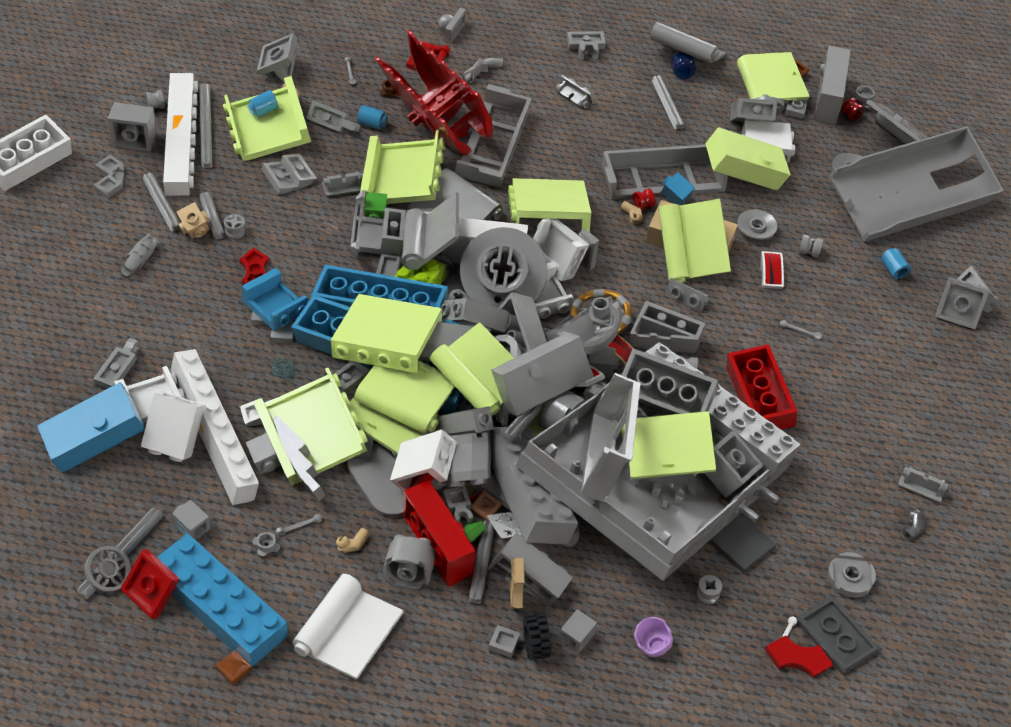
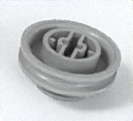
[460,227,547,308]

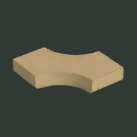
[510,558,525,609]

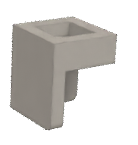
[561,609,597,654]

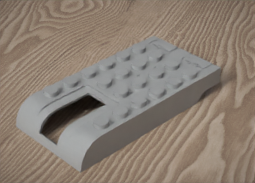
[829,126,1004,242]

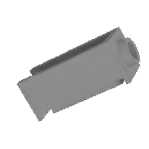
[437,406,494,436]

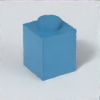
[661,172,695,206]

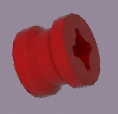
[841,98,865,122]
[632,188,656,211]

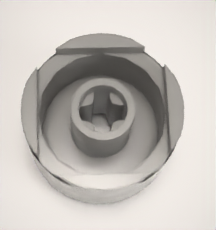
[538,390,586,429]
[382,535,436,590]

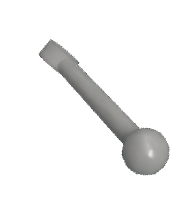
[344,57,356,86]
[780,320,822,340]
[275,514,322,536]

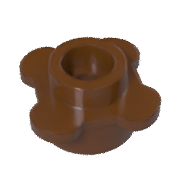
[380,80,398,97]

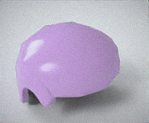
[634,617,673,657]

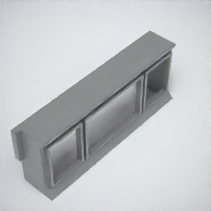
[455,84,532,189]
[601,144,728,200]
[581,373,641,503]

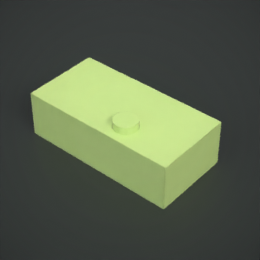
[705,127,791,190]

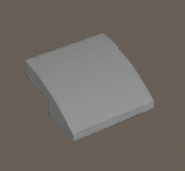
[261,154,317,195]

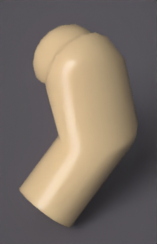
[620,201,643,224]
[336,528,370,553]

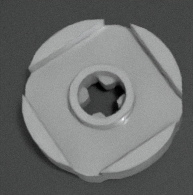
[827,552,876,597]

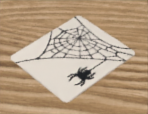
[487,512,522,538]

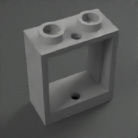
[441,298,509,334]

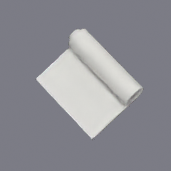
[293,574,404,680]

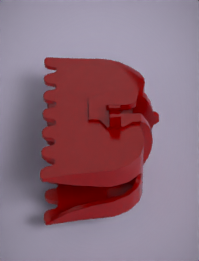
[374,30,493,156]

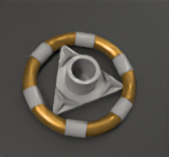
[570,289,632,334]

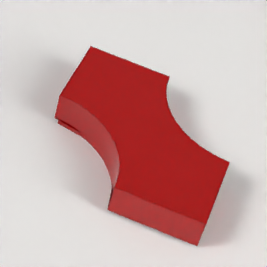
[239,248,269,286]
[765,635,833,678]

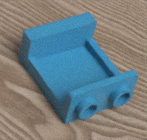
[242,268,308,331]

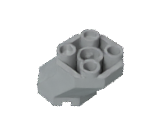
[442,432,491,488]

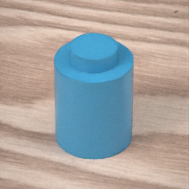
[247,90,279,117]
[357,105,388,130]
[881,248,911,280]

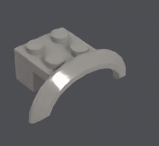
[350,190,406,257]
[545,301,621,355]

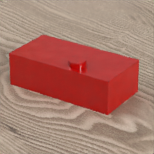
[726,344,798,430]
[403,480,475,587]

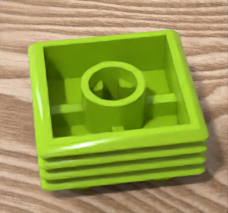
[394,260,448,285]

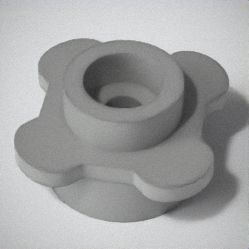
[253,532,280,557]

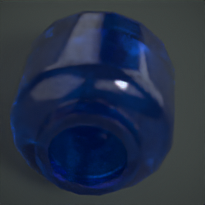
[671,52,697,79]

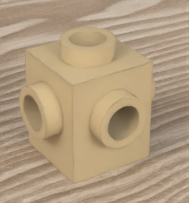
[177,202,210,239]

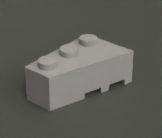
[629,301,706,353]
[487,532,573,606]

